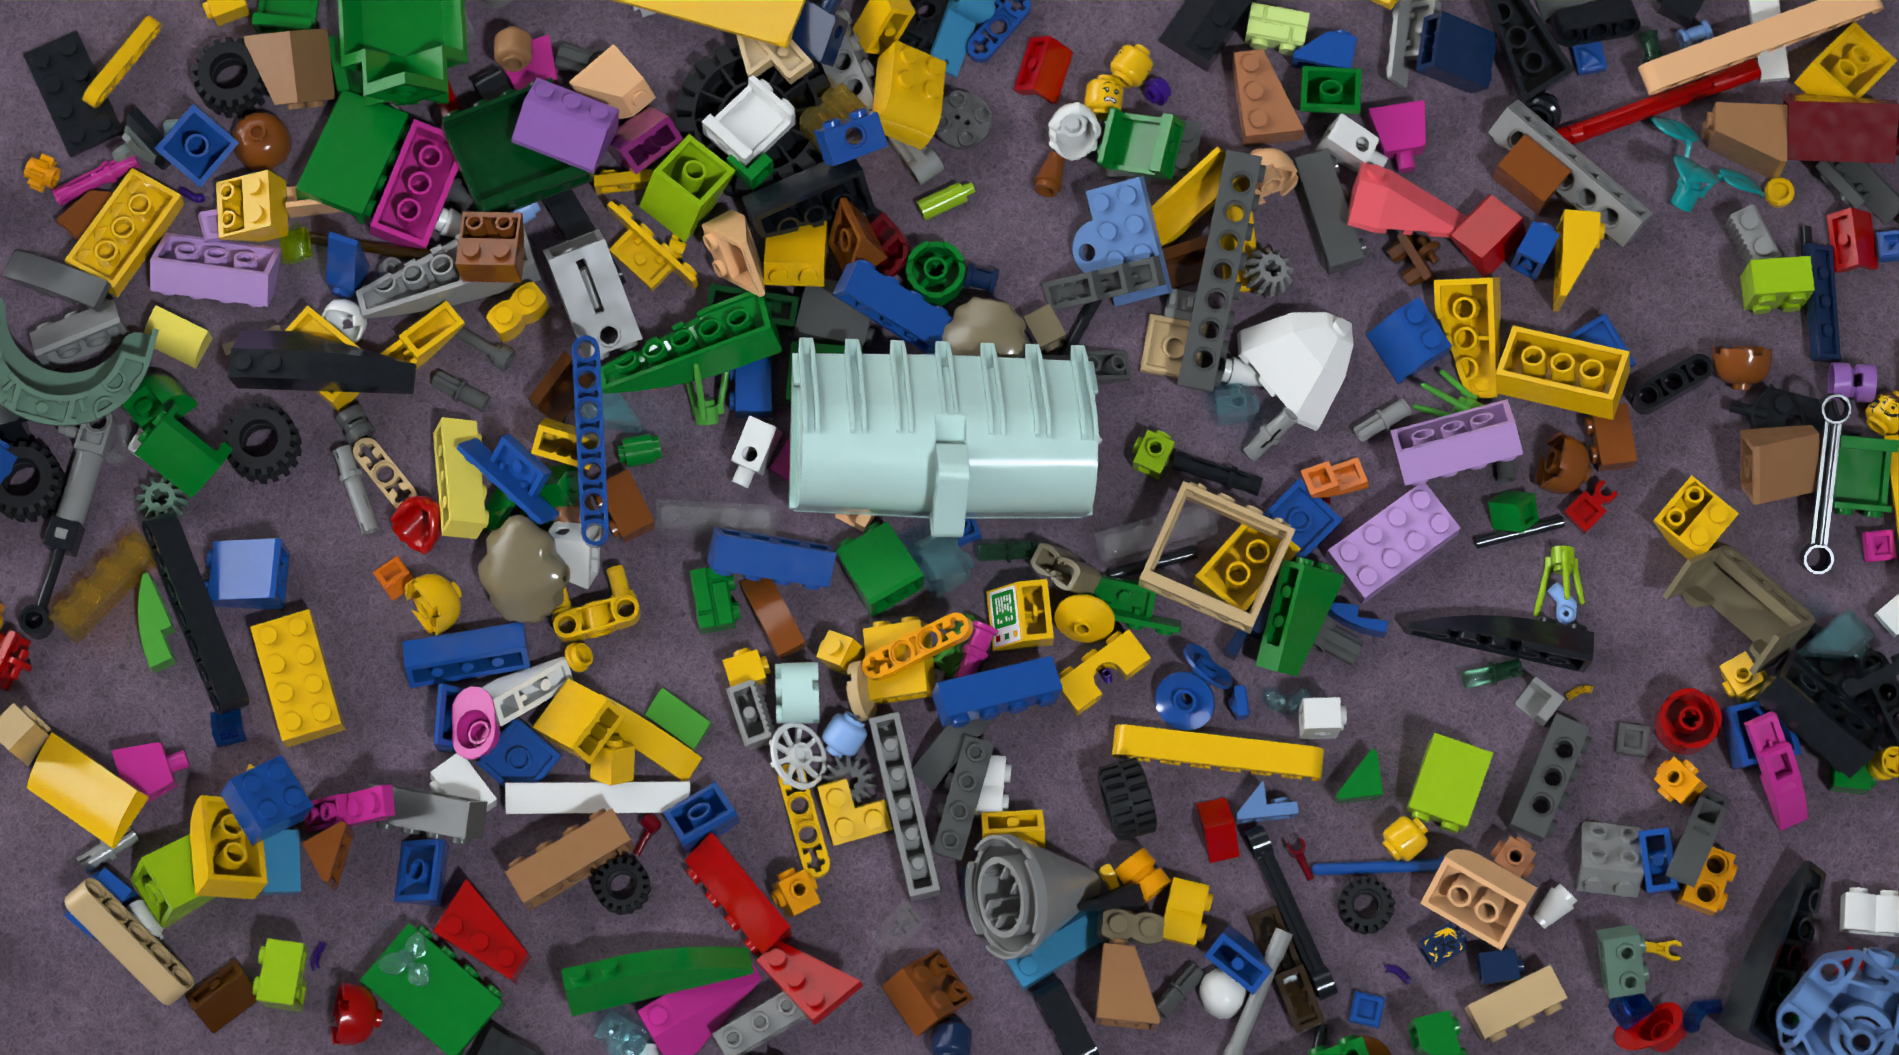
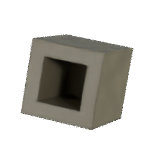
[1023,304,1066,355]

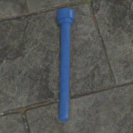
[1311,852,1448,875]

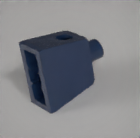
[791,0,848,67]

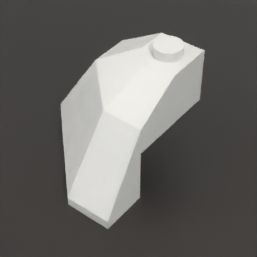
[1237,312,1354,431]

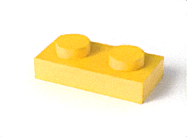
[594,168,653,195]

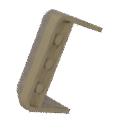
[1663,545,1816,675]

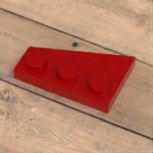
[756,941,863,1025]

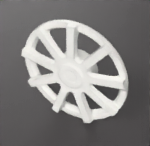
[769,723,827,790]

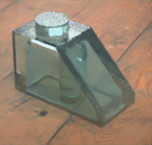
[580,392,644,434]
[1798,609,1874,659]

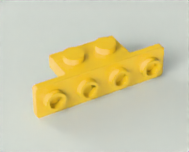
[607,201,698,292]

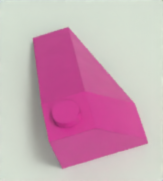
[637,960,762,1055]

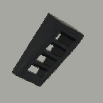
[1077,883,1145,911]

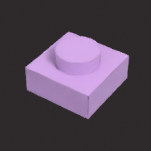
[198,209,223,243]

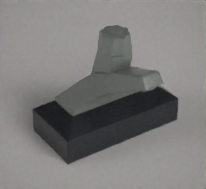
[112,108,172,170]

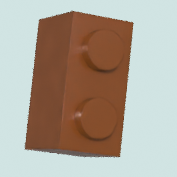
[1584,403,1637,472]
[594,469,657,543]

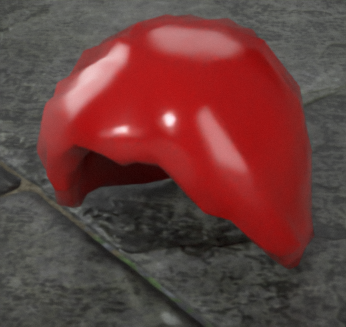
[390,496,442,554]

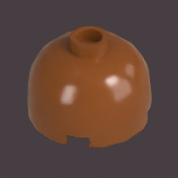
[232,112,292,172]
[1712,345,1772,390]
[1535,432,1592,494]

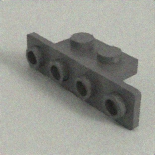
[1815,161,1899,224]
[932,736,994,861]

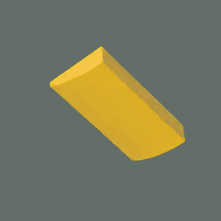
[64,168,184,298]
[27,732,149,849]

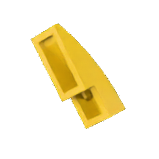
[380,300,465,369]

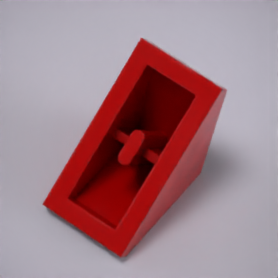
[1196,797,1240,863]

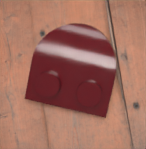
[870,212,911,277]

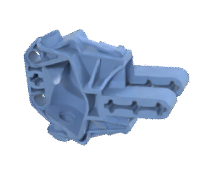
[1776,947,1899,1055]

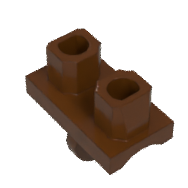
[1387,233,1441,287]

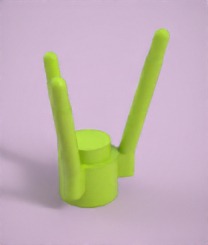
[1533,545,1585,617]

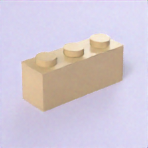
[0,703,51,766]
[1464,965,1567,1044]

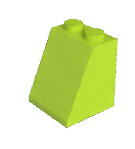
[639,134,736,243]
[1406,733,1493,833]
[130,834,215,930]

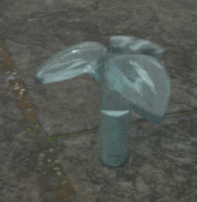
[377,932,430,986]

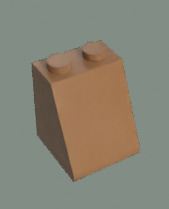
[244,28,335,110]
[1702,102,1788,179]
[1740,425,1822,505]
[1095,939,1160,1031]

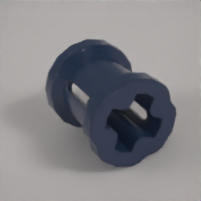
[964,262,1000,295]

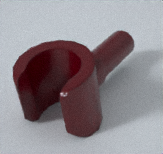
[633,813,661,856]
[1287,837,1314,881]

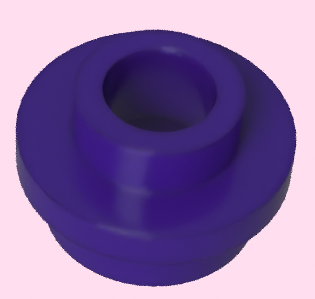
[1144,77,1171,106]

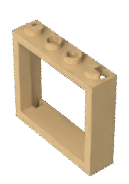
[1138,481,1296,634]

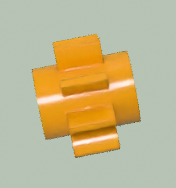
[24,153,61,193]

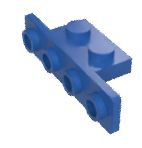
[457,434,559,524]

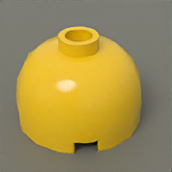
[404,574,462,636]

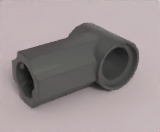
[555,43,605,75]
[1313,616,1365,666]

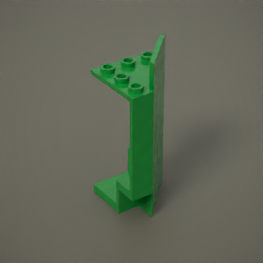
[338,0,468,107]

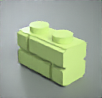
[1244,2,1310,56]

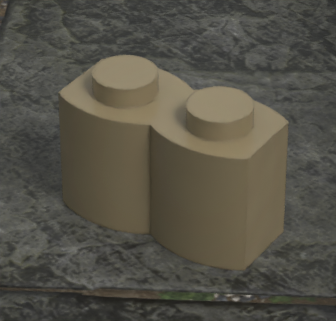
[1030,543,1102,596]
[1096,909,1165,947]

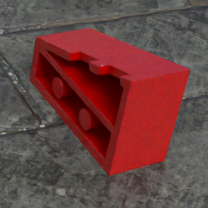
[433,879,531,984]

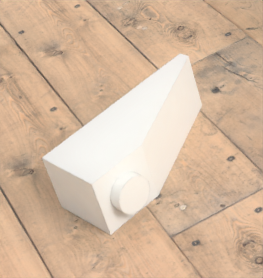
[482,657,574,726]

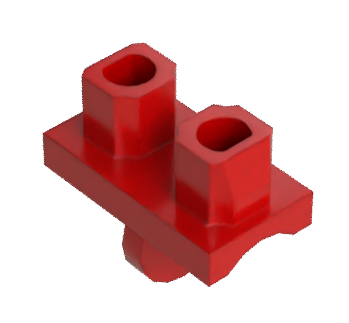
[0,630,33,691]

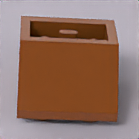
[455,212,525,283]
[881,949,974,1037]

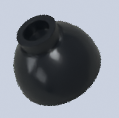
[1524,93,1562,130]

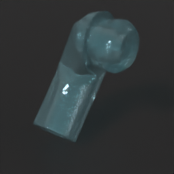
[1264,687,1311,714]

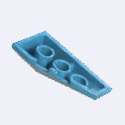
[1003,911,1104,991]

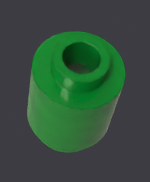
[617,433,662,468]

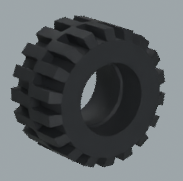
[192,37,269,118]
[221,402,302,484]
[0,441,66,523]
[1098,757,1157,841]

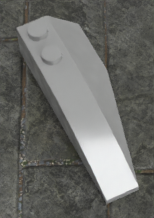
[356,223,541,319]

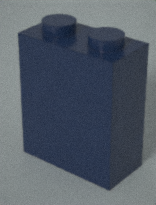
[1416,11,1497,93]

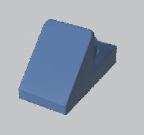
[1235,781,1299,824]

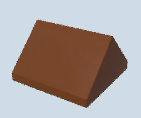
[1492,133,1572,215]
[828,198,887,271]
[302,821,355,891]

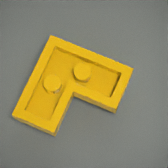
[817,778,893,846]

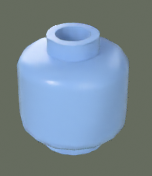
[822,711,867,758]

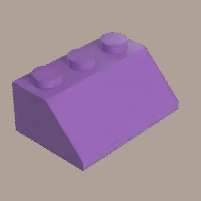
[512,78,619,174]

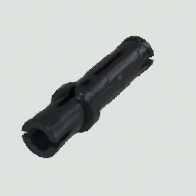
[1172,450,1263,496]

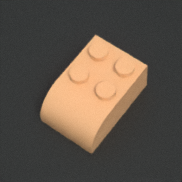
[1420,849,1537,950]

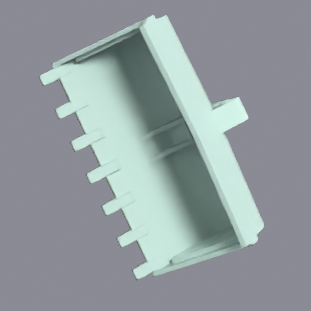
[789,337,1099,537]

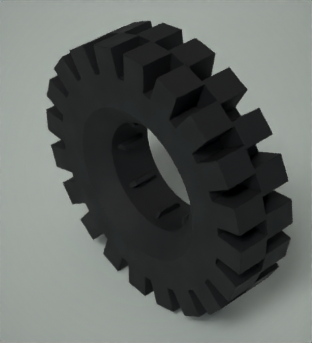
[676,40,837,199]

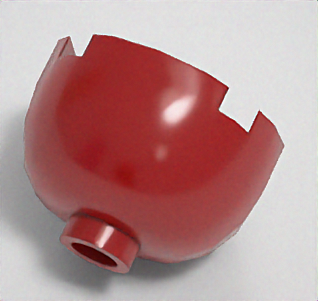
[331,982,382,1046]

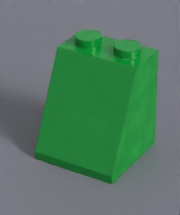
[835,521,924,618]

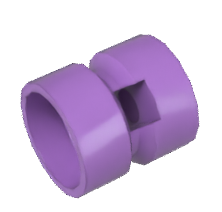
[1828,362,1877,403]

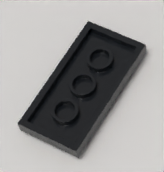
[23,30,124,158]

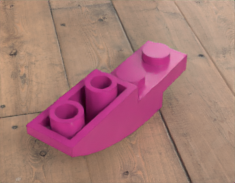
[1744,711,1808,831]
[304,785,395,833]

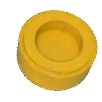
[1764,177,1795,208]

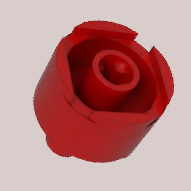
[1654,688,1722,755]

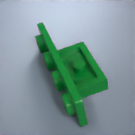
[1062,575,1182,636]

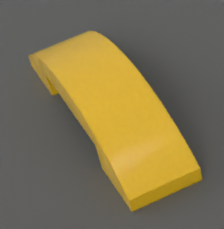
[600,694,703,781]

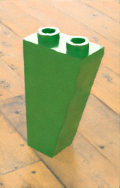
[1255,557,1345,676]

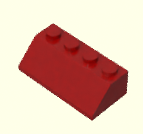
[685,832,793,956]

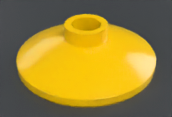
[1054,594,1115,643]

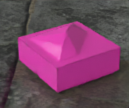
[1861,529,1897,563]

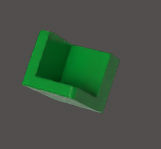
[726,153,774,191]
[1488,490,1539,533]

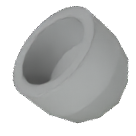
[378,257,404,277]

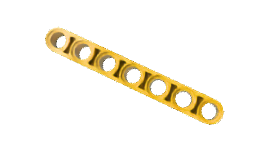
[1112,724,1324,781]

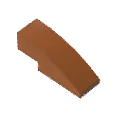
[739,577,806,660]

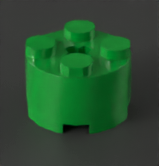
[906,241,966,306]

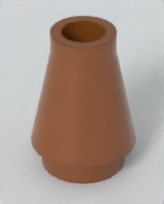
[1033,152,1065,198]

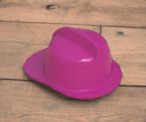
[452,686,501,760]

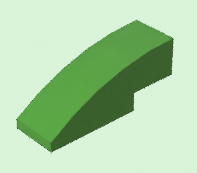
[138,572,177,673]

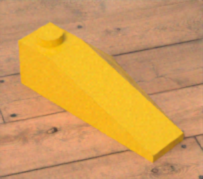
[1434,277,1501,398]

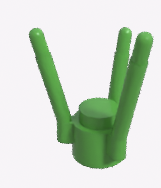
[686,363,729,425]
[1412,369,1484,417]

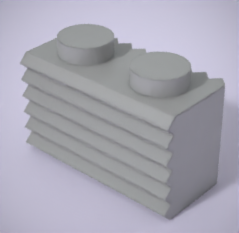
[1724,204,1782,265]
[726,680,776,750]

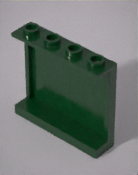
[441,78,595,212]

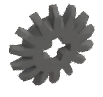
[822,755,876,806]

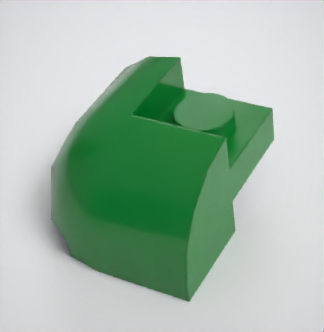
[120,374,198,431]

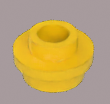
[565,642,593,673]

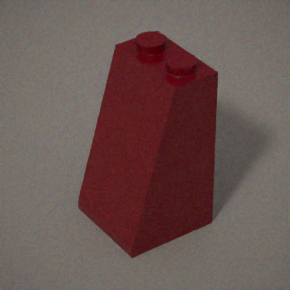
[1783,93,1899,164]

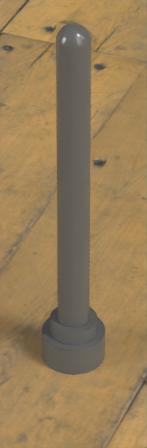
[416,310,516,372]

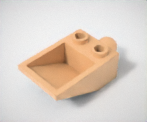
[702,209,765,297]

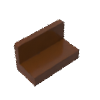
[1162,235,1215,289]
[528,351,594,422]
[185,959,257,1033]

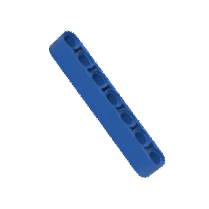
[572,335,609,548]

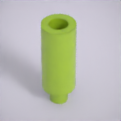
[916,182,976,221]

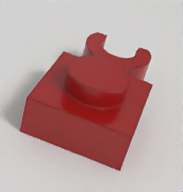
[1563,480,1617,534]

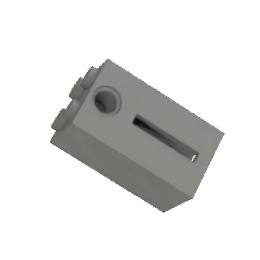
[543,229,643,360]

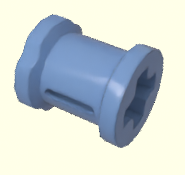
[1676,19,1714,49]

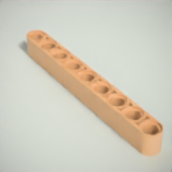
[1638,0,1884,95]

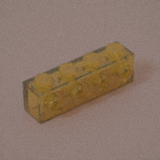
[49,531,156,644]

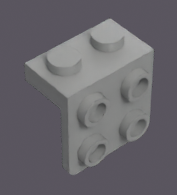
[1576,821,1644,898]

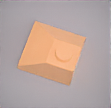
[569,44,656,119]

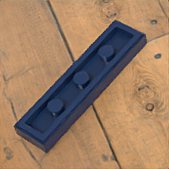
[1803,243,1841,363]

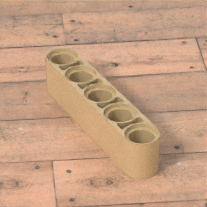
[65,878,194,1005]

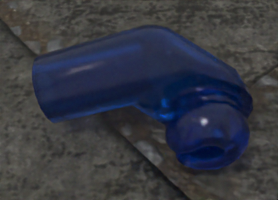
[1682,998,1723,1033]

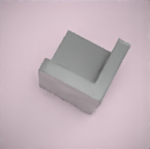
[1515,677,1565,727]

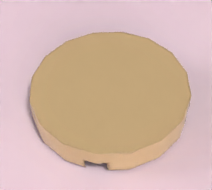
[846,660,877,722]

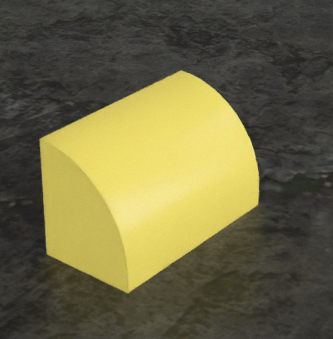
[144,305,213,369]

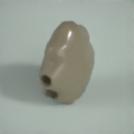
[942,297,1030,358]
[478,515,570,623]

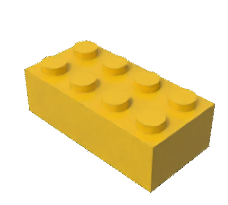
[1495,326,1630,420]
[250,609,346,748]

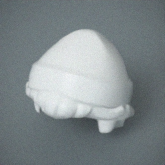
[1048,102,1102,161]

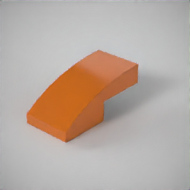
[1301,457,1369,498]

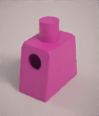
[500,34,559,91]
[1366,100,1426,173]
[112,742,191,805]

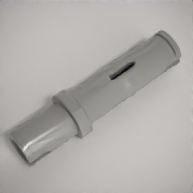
[332,445,380,536]

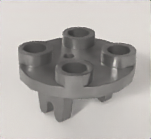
[935,90,992,149]

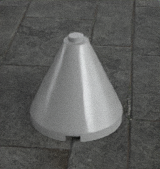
[965,834,1101,960]

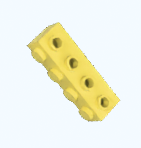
[433,417,489,539]

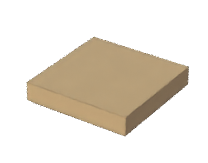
[1140,314,1209,379]

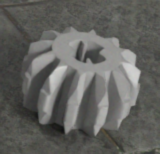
[1242,247,1294,299]

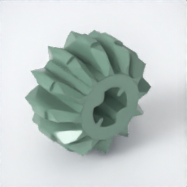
[136,476,189,520]

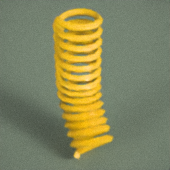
[1565,684,1594,701]

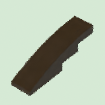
[1247,905,1325,1033]

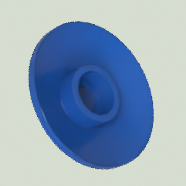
[1183,643,1233,689]
[1155,671,1215,731]

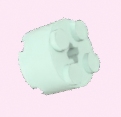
[775,662,819,724]

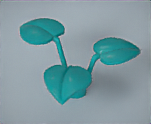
[1649,117,1765,212]

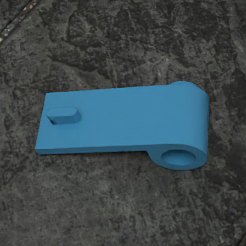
[930,0,996,77]

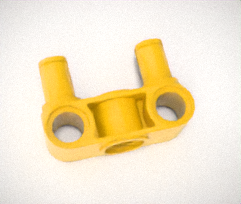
[551,565,641,643]

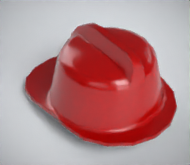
[1614,1002,1687,1053]

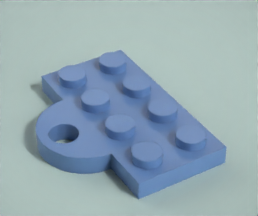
[1073,176,1173,307]

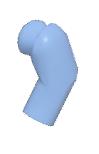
[1547,582,1577,625]

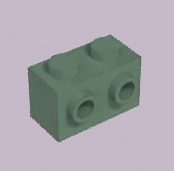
[1596,924,1649,998]

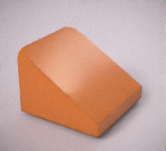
[372,555,414,601]

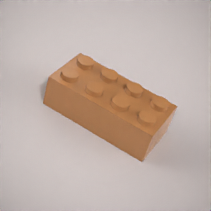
[505,808,635,912]

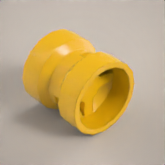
[1867,747,1899,781]

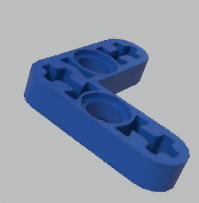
[967,0,1031,63]

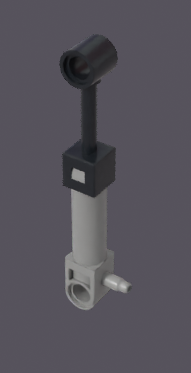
[18,413,118,640]

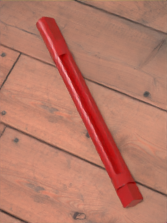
[1555,59,1762,145]

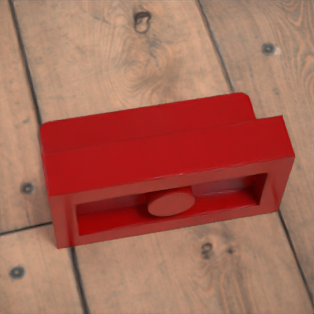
[1013,36,1073,104]
[1826,207,1878,273]

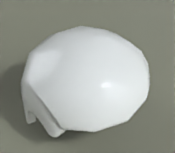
[322,299,367,344]
[1199,969,1247,1019]

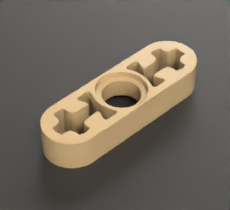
[353,438,418,509]

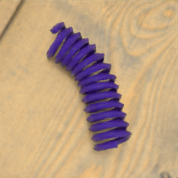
[177,186,205,203]
[1102,668,1113,684]
[310,941,327,971]
[1384,964,1412,985]

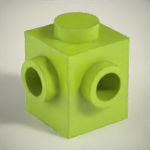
[1132,430,1175,480]

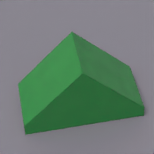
[1333,748,1383,804]

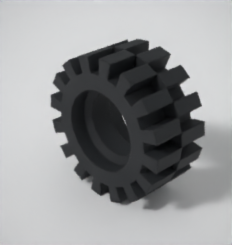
[594,857,651,915]
[1337,877,1395,935]

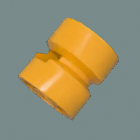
[1114,847,1172,903]

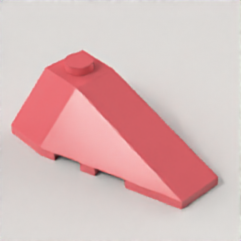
[1347,162,1467,238]

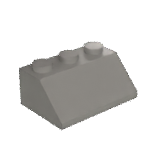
[30,299,130,370]

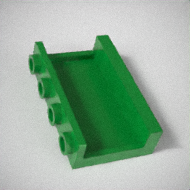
[296,89,411,225]
[360,923,505,1055]

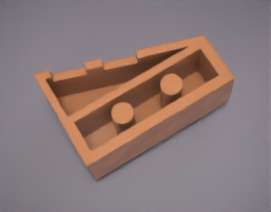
[1232,49,1304,147]

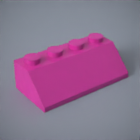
[370,119,459,249]

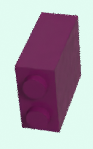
[608,105,684,174]

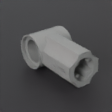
[889,137,944,186]

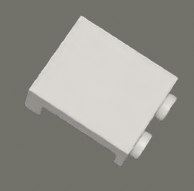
[702,75,795,169]

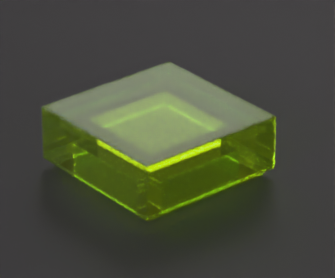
[280,227,312,265]

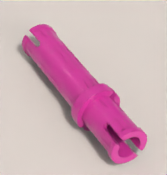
[52,156,140,207]

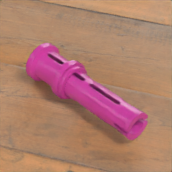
[954,620,999,679]

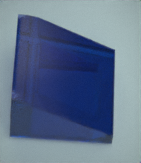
[210,708,247,748]
[1608,993,1655,1030]

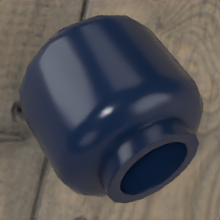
[930,1017,972,1055]

